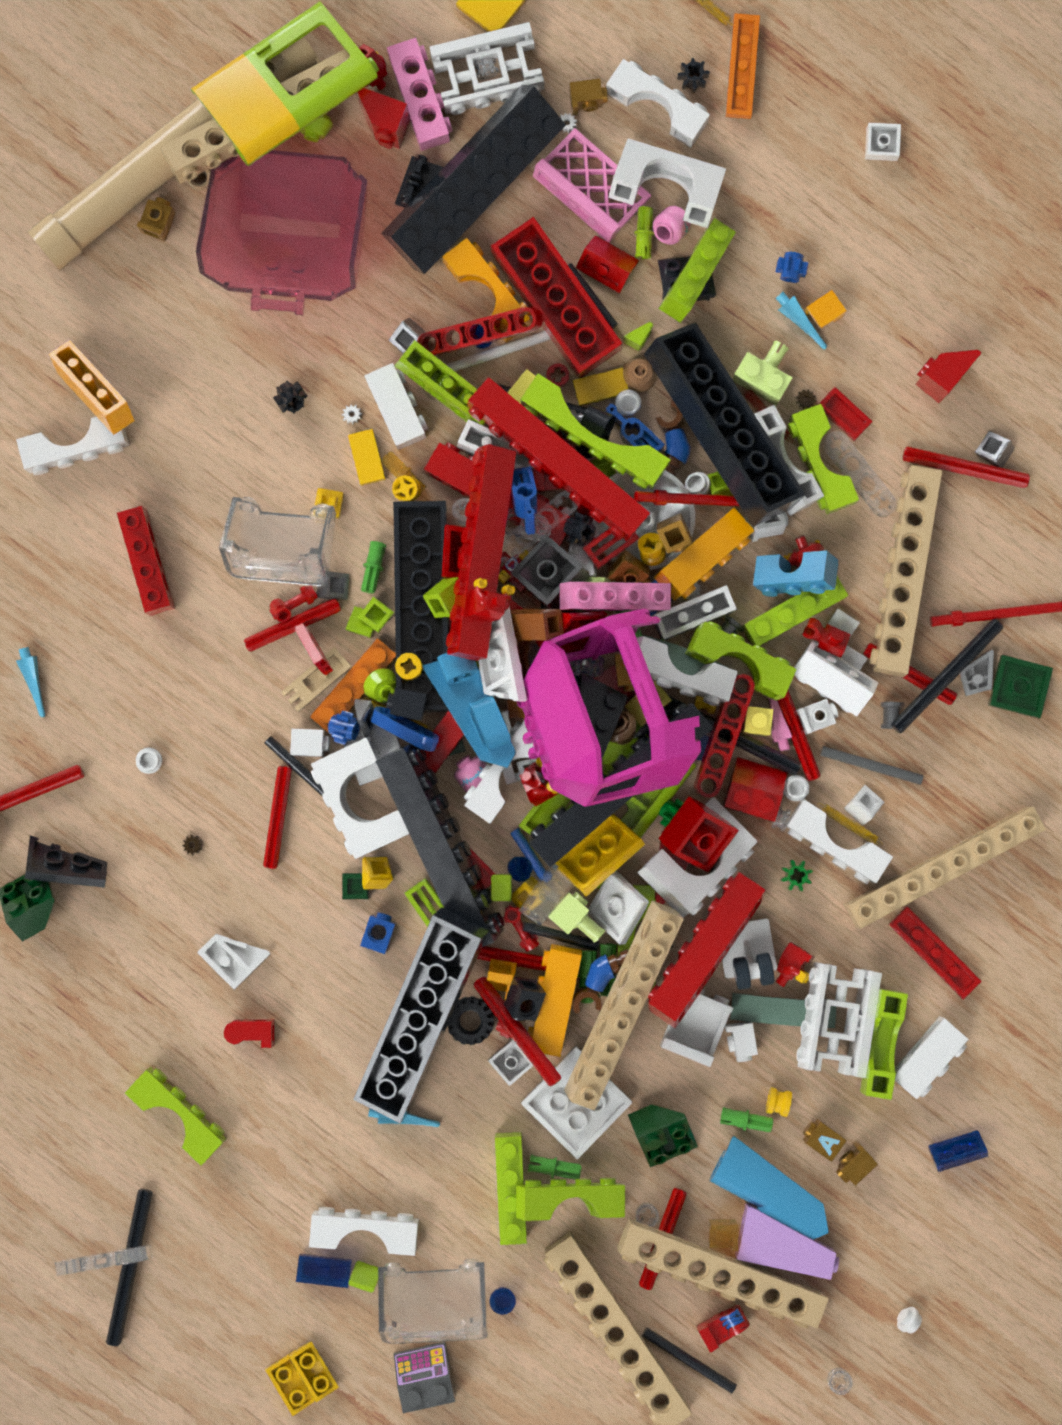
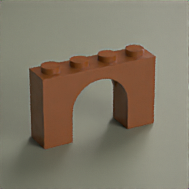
[507,609,564,719]

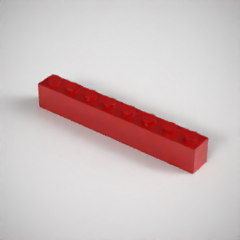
[467,377,650,542]
[446,444,517,661]

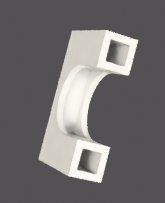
[608,139,726,228]
[311,736,409,859]
[637,797,758,917]

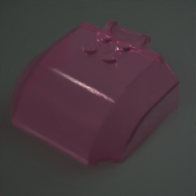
[196,150,368,316]

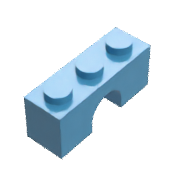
[753,550,839,597]

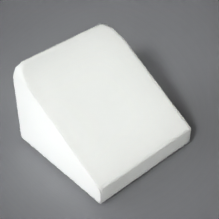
[844,785,884,825]

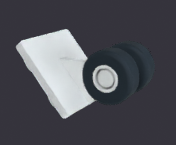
[722,918,777,990]

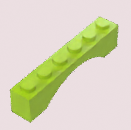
[520,374,671,490]

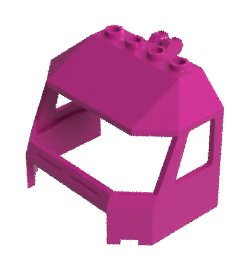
[517,608,701,807]

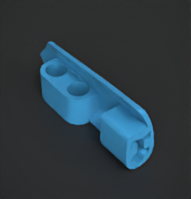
[422,653,516,768]
[709,1136,829,1240]

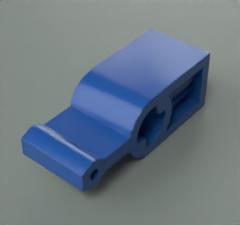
[606,403,665,452]
[510,466,538,535]

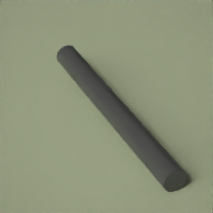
[820,746,923,785]

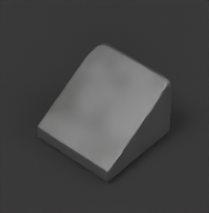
[389,318,425,353]
[975,431,1014,468]
[316,571,349,600]
[354,699,375,737]

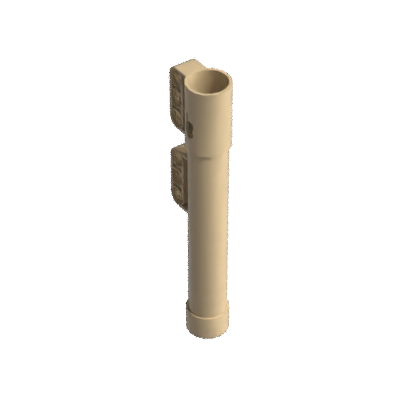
[27,37,321,271]

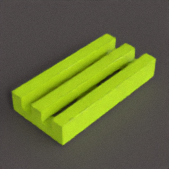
[404,878,444,927]

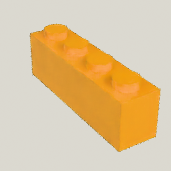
[49,340,135,435]
[654,508,755,601]
[528,944,582,1057]

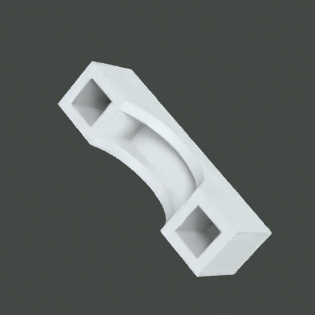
[606,59,710,148]
[755,405,824,516]
[16,417,129,475]
[625,636,738,706]
[464,721,537,824]
[785,799,893,884]
[309,1207,419,1256]

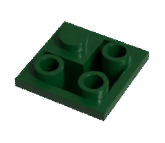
[0,874,55,942]
[628,1104,698,1168]

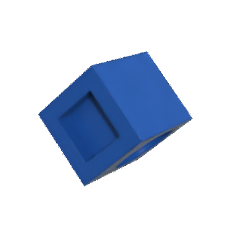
[360,912,397,954]

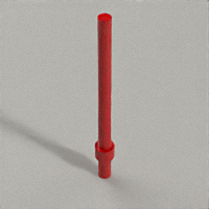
[634,489,740,507]
[930,601,1062,627]

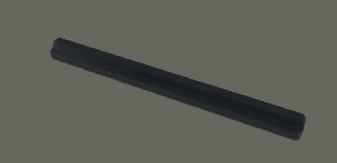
[891,619,1003,733]
[664,695,801,775]
[106,1189,153,1346]

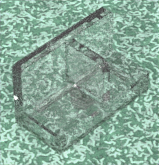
[519,864,571,926]

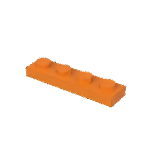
[725,13,760,119]
[310,638,396,733]

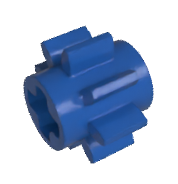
[775,252,809,283]
[328,710,360,745]

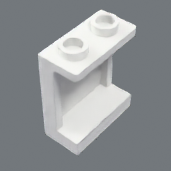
[660,989,733,1067]

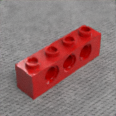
[117,506,175,616]

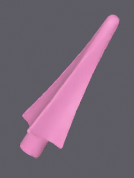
[768,697,793,751]

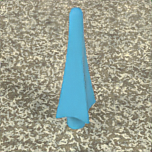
[775,292,827,349]
[16,647,45,717]
[368,1108,440,1127]

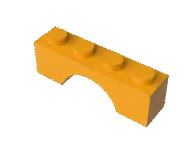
[442,238,531,343]

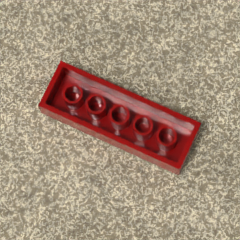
[491,217,622,379]
[647,872,766,1029]

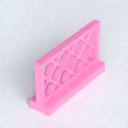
[533,128,651,243]

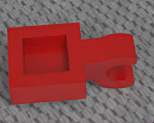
[802,618,851,658]

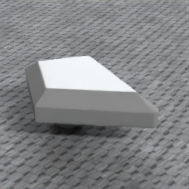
[960,650,994,696]

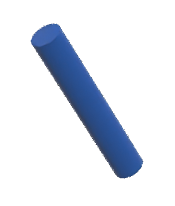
[510,828,551,885]

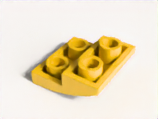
[264,1341,339,1417]

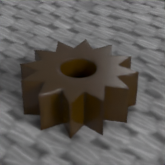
[796,389,816,410]
[182,835,203,856]

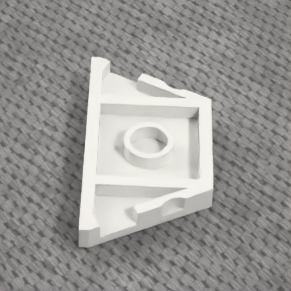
[478,607,527,702]

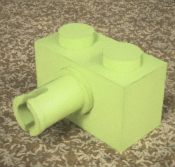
[732,341,793,406]
[548,891,605,943]

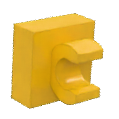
[313,488,344,519]

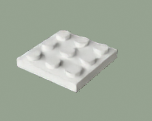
[521,1046,633,1159]

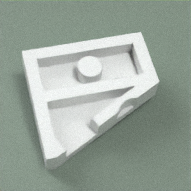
[197,934,270,990]

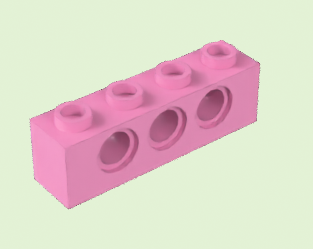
[387,38,453,151]
[560,582,671,611]

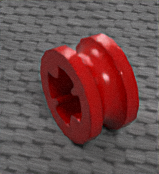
[546,363,569,388]

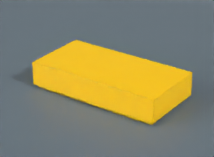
[573,368,628,406]
[348,429,386,486]

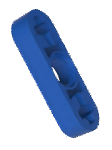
[371,707,439,751]

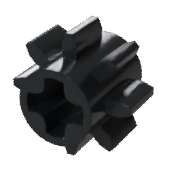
[677,57,710,93]
[273,380,308,414]
[563,512,596,547]

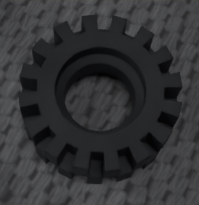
[448,996,494,1045]

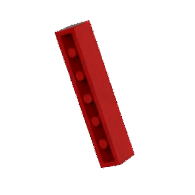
[424,442,573,547]

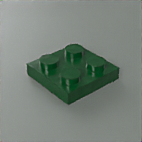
[988,655,1053,719]

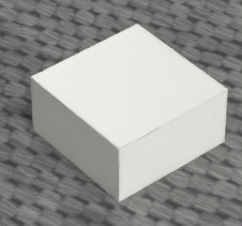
[865,123,901,161]
[488,1039,533,1086]

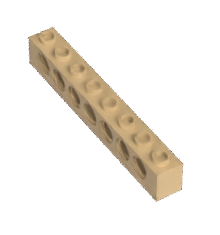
[161,50,349,184]
[870,465,942,677]
[843,806,1046,929]
[564,900,684,1111]
[617,1218,829,1329]
[543,1231,692,1425]

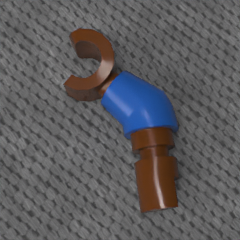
[655,400,691,476]
[573,949,629,1014]

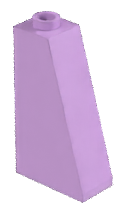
[735,1202,839,1280]

